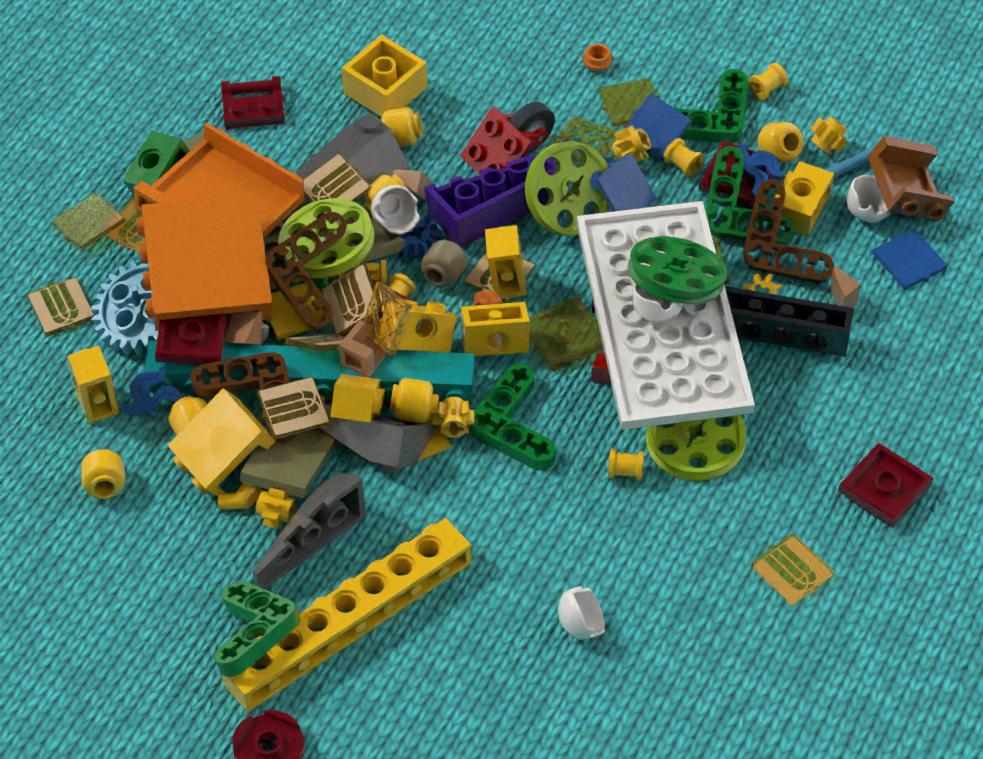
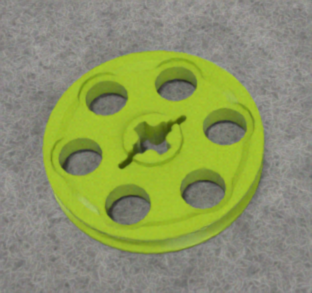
[525,141,610,236]
[278,198,375,278]
[646,415,746,481]

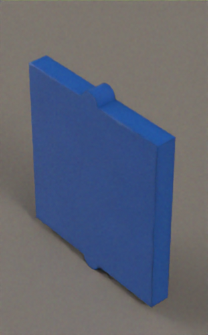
[625,92,692,162]
[594,152,657,212]
[872,229,948,290]

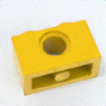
[771,161,834,236]
[485,225,527,299]
[378,299,457,352]
[461,302,530,357]
[67,346,119,424]
[330,374,385,423]

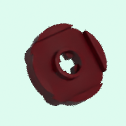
[232,710,305,759]

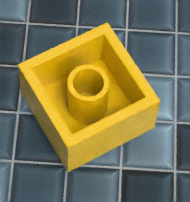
[341,34,428,116]

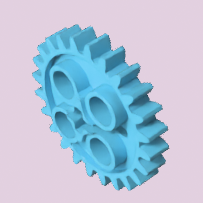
[91,260,158,355]

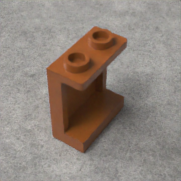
[868,136,955,221]

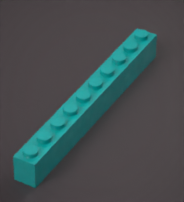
[144,340,475,404]

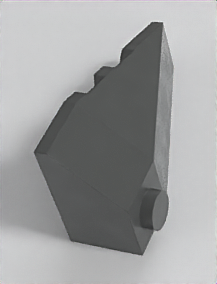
[296,112,410,210]
[293,400,436,472]
[253,473,366,589]

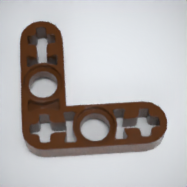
[743,180,834,283]
[266,212,347,331]
[191,352,297,443]

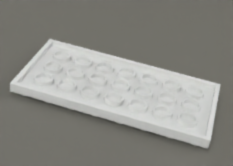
[577,201,755,430]

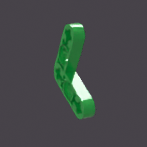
[675,69,748,143]
[705,146,794,245]
[470,363,556,470]
[214,581,301,677]

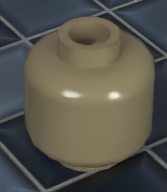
[421,240,468,287]

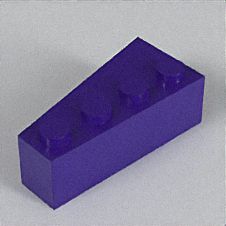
[424,153,556,248]

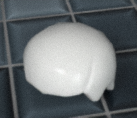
[847,175,891,223]
[371,184,420,235]
[632,281,683,322]
[558,586,605,640]

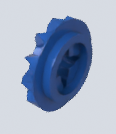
[397,217,440,258]

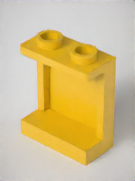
[167,388,276,496]

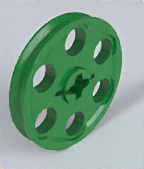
[627,236,727,304]

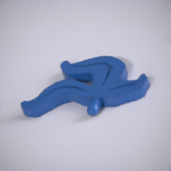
[737,144,785,199]
[121,366,191,419]

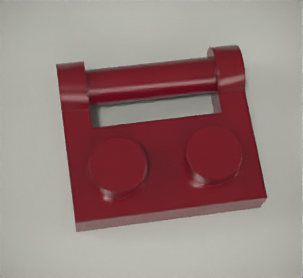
[221,76,285,129]

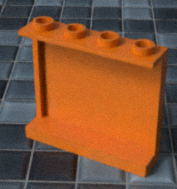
[133,123,304,239]
[136,194,272,331]

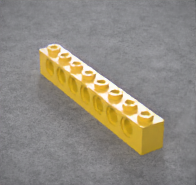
[221,518,472,713]

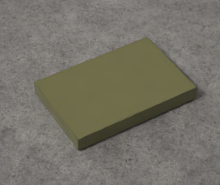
[240,417,338,498]

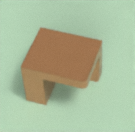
[339,320,388,378]

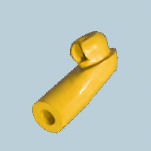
[218,483,264,510]

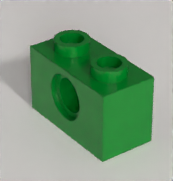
[123,131,190,195]

